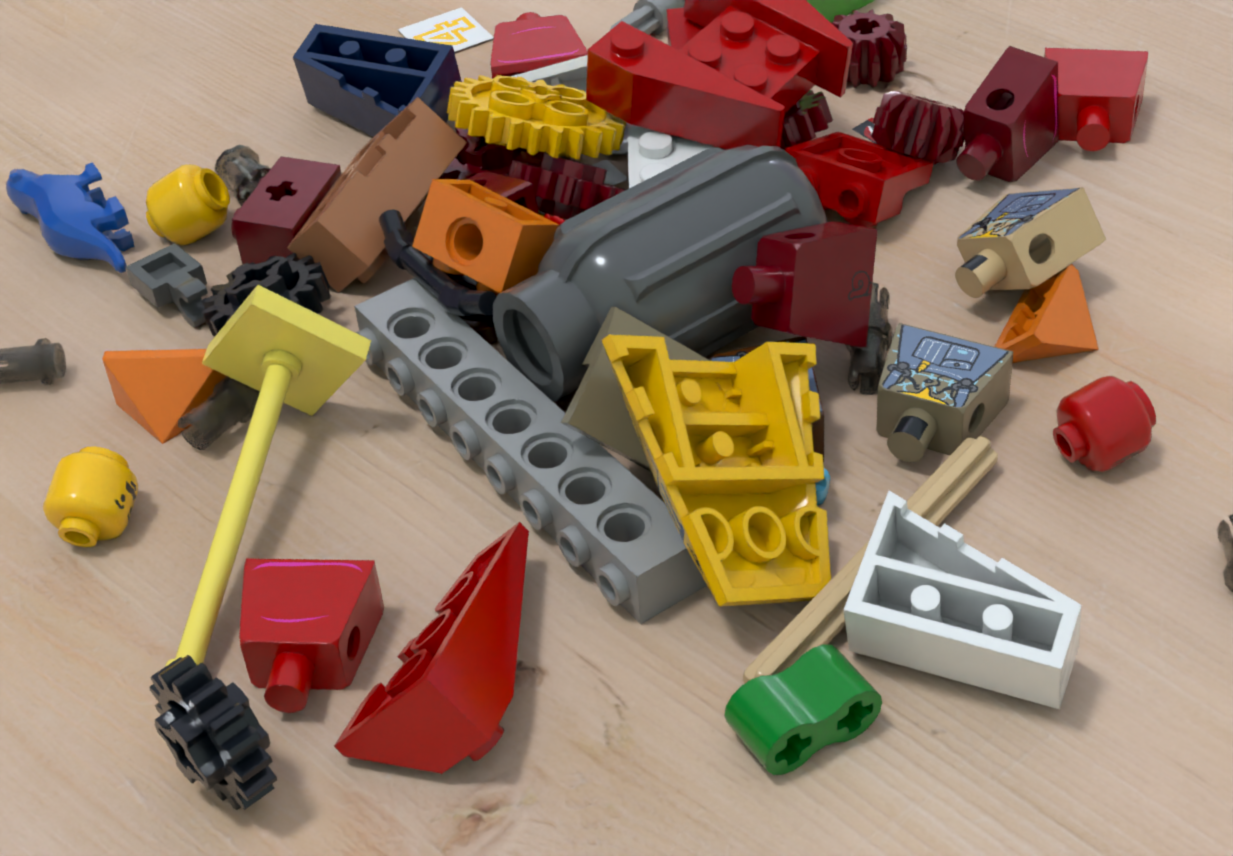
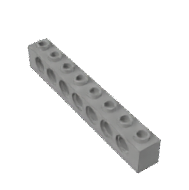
[354,278,706,624]

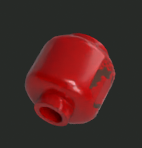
[1053,376,1156,472]

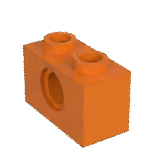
[412,179,559,296]

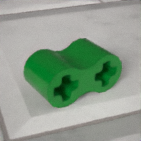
[724,644,882,775]

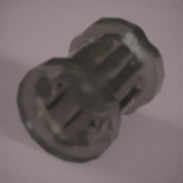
[214,145,271,206]

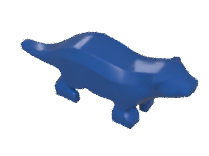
[6,162,134,273]

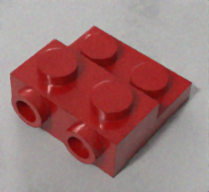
[785,132,934,227]

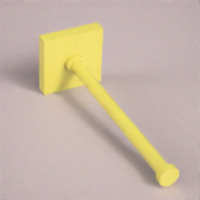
[165,285,371,667]

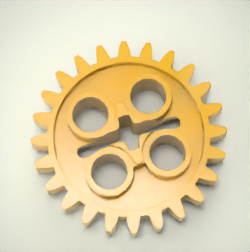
[447,75,626,159]

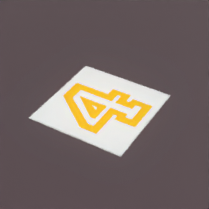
[398,7,494,52]

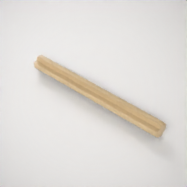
[743,436,998,683]

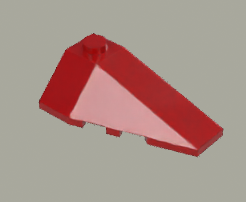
[334,522,529,774]

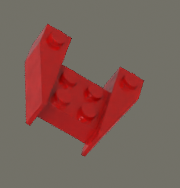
[586,0,853,150]

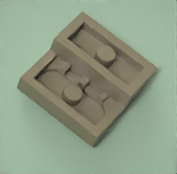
[561,307,710,472]

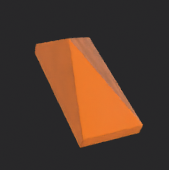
[994,264,1099,363]
[102,349,236,444]

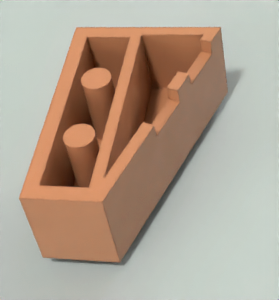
[287,97,467,293]

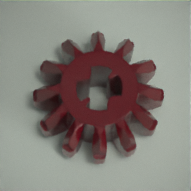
[832,9,907,88]
[871,91,965,163]

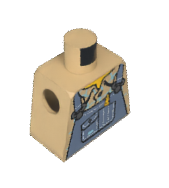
[955,187,1106,298]

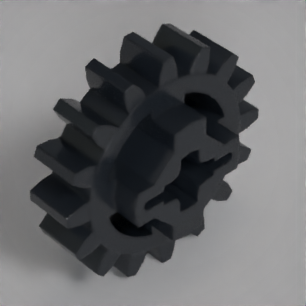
[202,253,331,336]
[149,655,277,810]

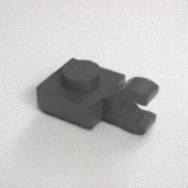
[126,243,208,327]

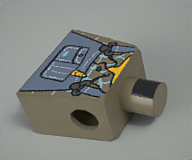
[876,323,1013,462]

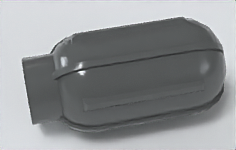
[493,145,827,401]

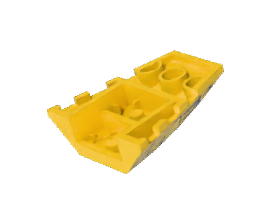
[601,334,831,607]

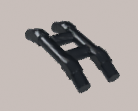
[379,209,497,325]

